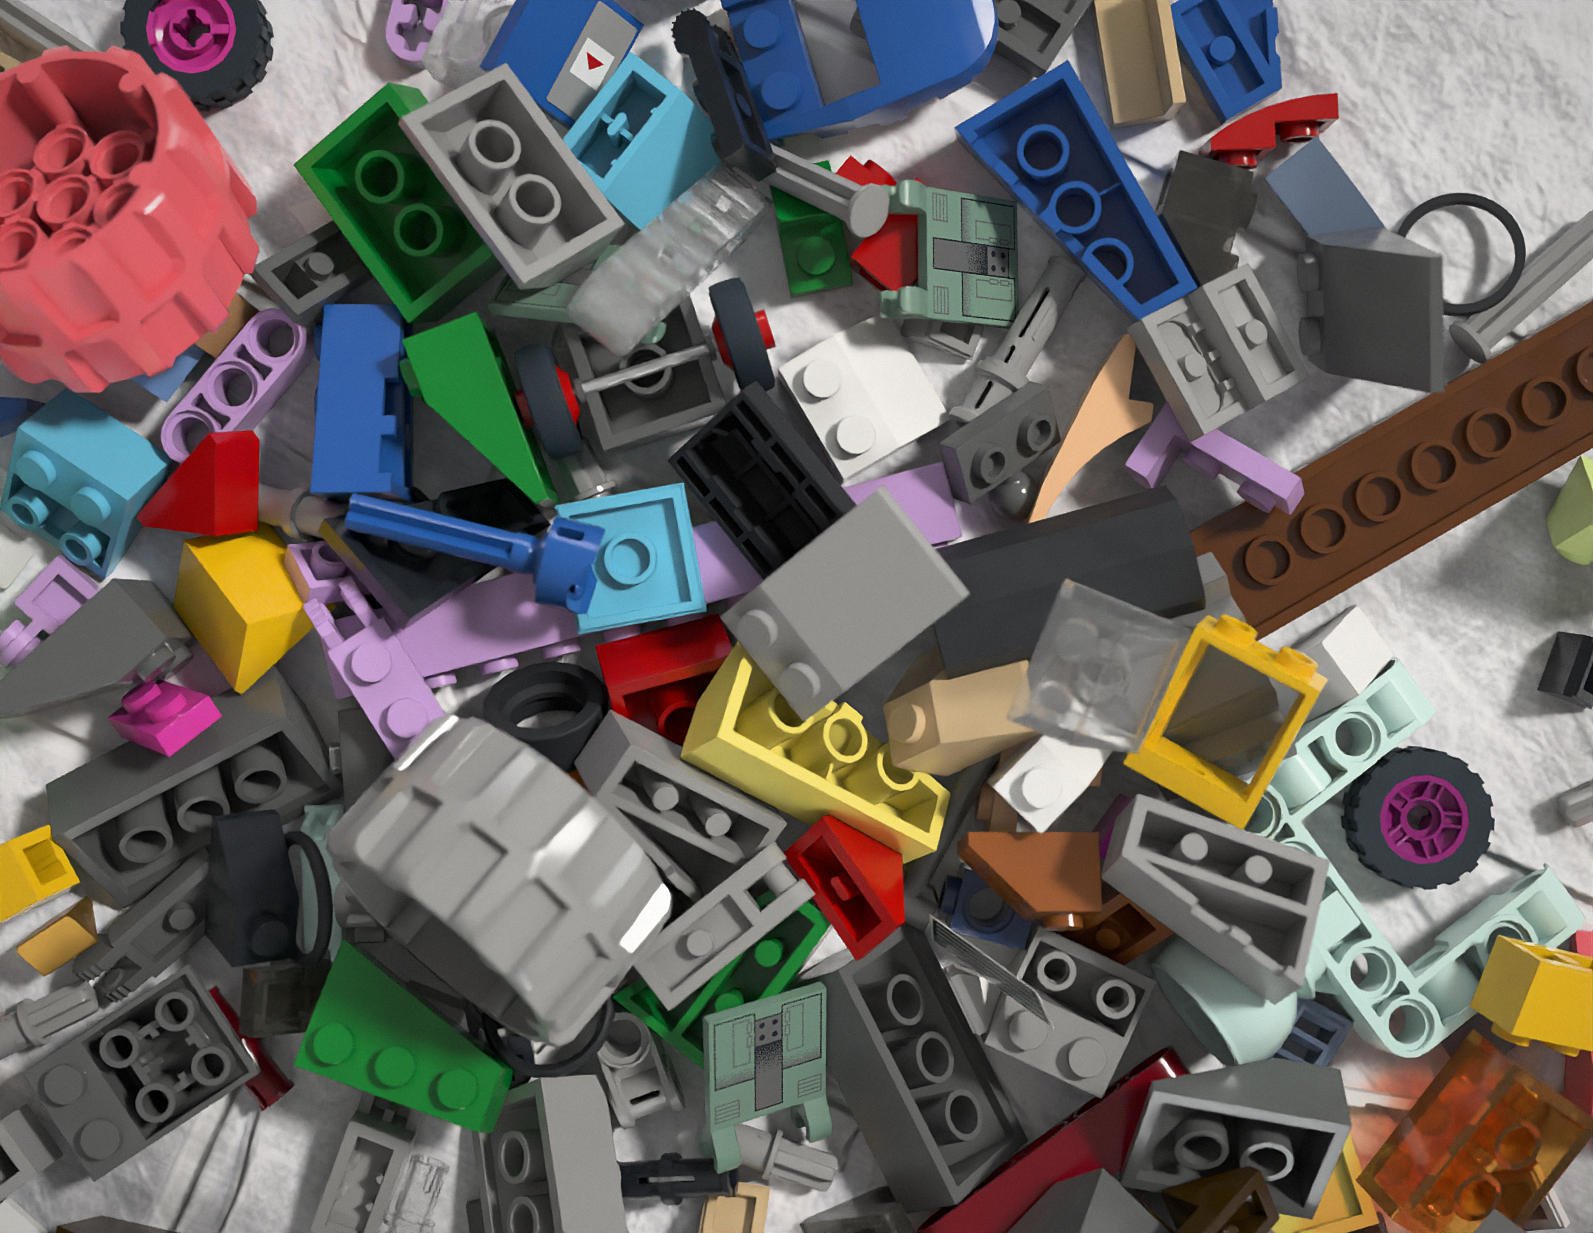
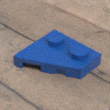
[1171,0,1282,125]

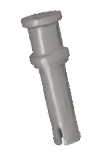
[948,255,1086,428]

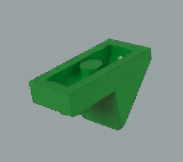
[769,160,853,298]

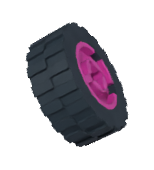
[120,0,274,111]

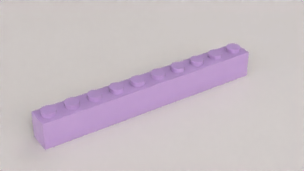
[319,462,963,708]

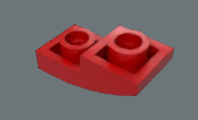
[1198,93,1339,172]

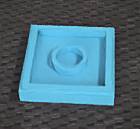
[555,483,707,634]

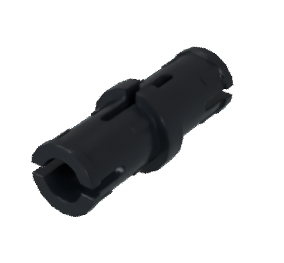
[617,1152,739,1206]

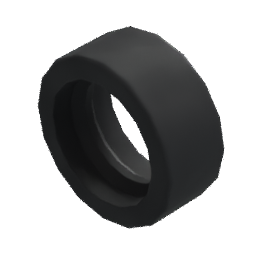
[483,662,608,774]

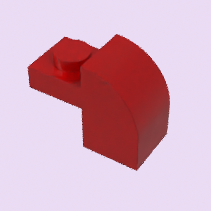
[835,155,925,292]

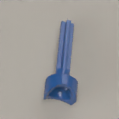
[345,493,606,614]

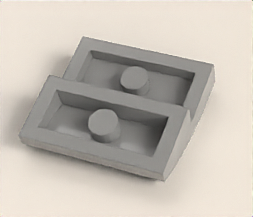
[1127,263,1310,442]

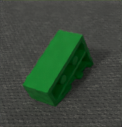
[613,890,833,1070]

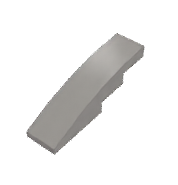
[309,980,465,1233]

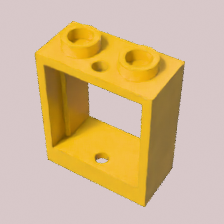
[1123,614,1328,830]

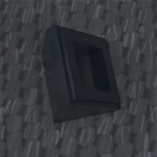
[1537,631,1593,710]

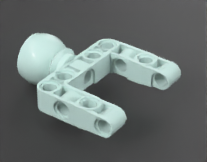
[1150,658,1586,1067]

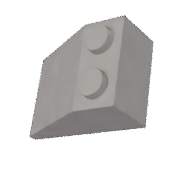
[720,485,970,722]

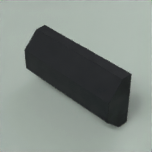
[667,381,857,580]
[932,485,1206,680]

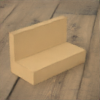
[1090,0,1186,130]

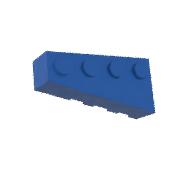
[954,60,1197,324]

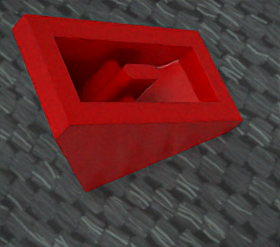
[136,430,260,536]
[784,814,905,961]

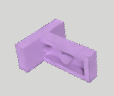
[1125,402,1305,515]

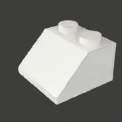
[778,314,951,484]

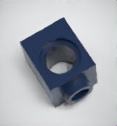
[938,861,1032,950]

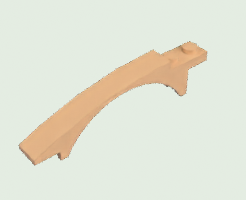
[975,334,1154,832]

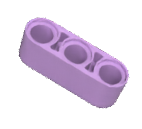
[160,308,315,464]

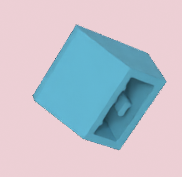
[563,52,724,247]
[0,387,174,580]

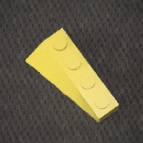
[679,641,951,864]

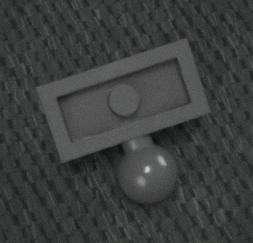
[939,381,1061,521]

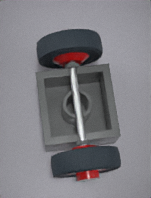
[515,277,776,460]

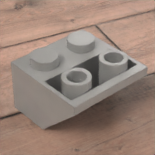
[980,924,1157,1099]

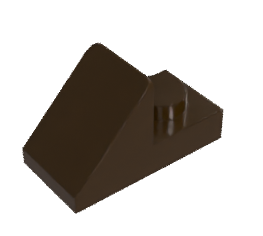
[1161,1166,1280,1233]

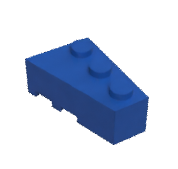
[310,304,414,504]

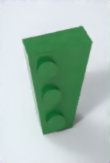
[293,938,515,1133]

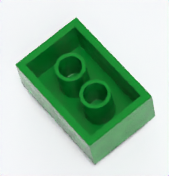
[293,82,504,323]

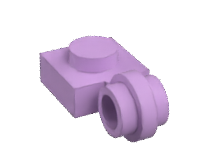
[0,554,101,669]

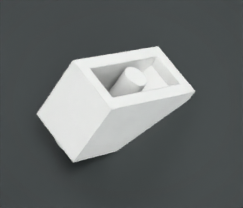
[986,689,1124,834]

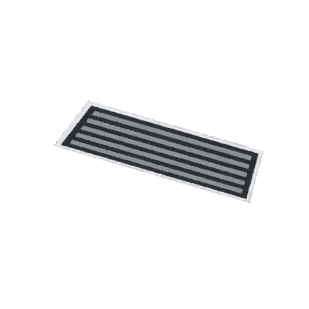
[929,914,1054,1029]

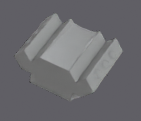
[1095,552,1297,802]

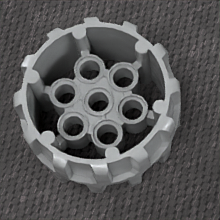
[325,713,672,1048]

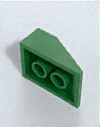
[399,311,561,510]

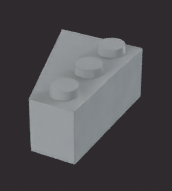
[574,710,787,904]
[1100,794,1330,1005]

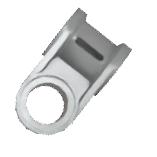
[595,1000,686,1130]

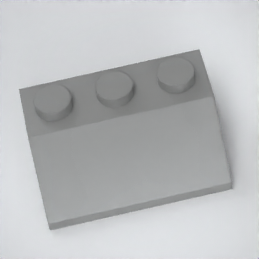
[398,63,625,289]
[471,1074,629,1233]

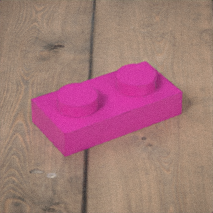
[107,679,222,757]

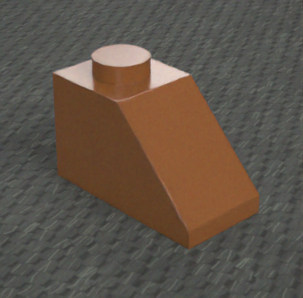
[957,832,1103,931]

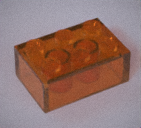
[1356,1029,1593,1233]

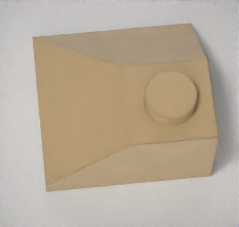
[883,646,1043,777]

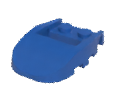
[720,0,999,147]

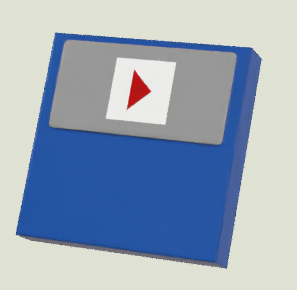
[479,0,644,130]

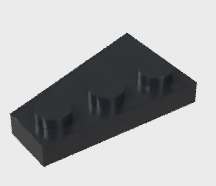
[318,478,551,630]

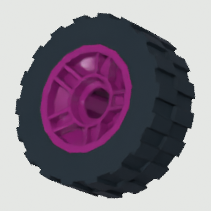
[1341,746,1495,890]

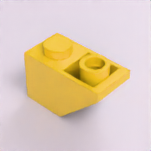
[0,824,80,924]

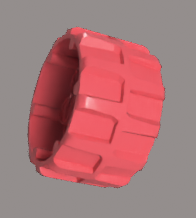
[0,45,259,393]

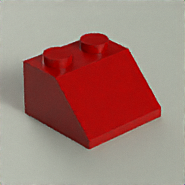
[595,613,733,747]

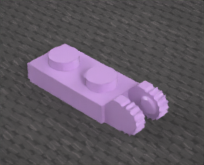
[303,576,447,759]

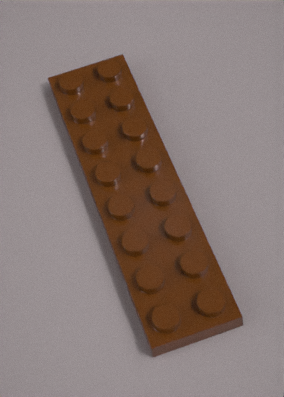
[1189,299,1593,641]

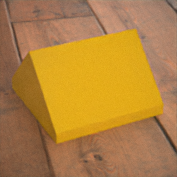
[173,522,336,695]

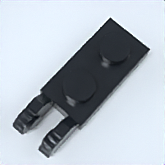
[671,8,778,182]

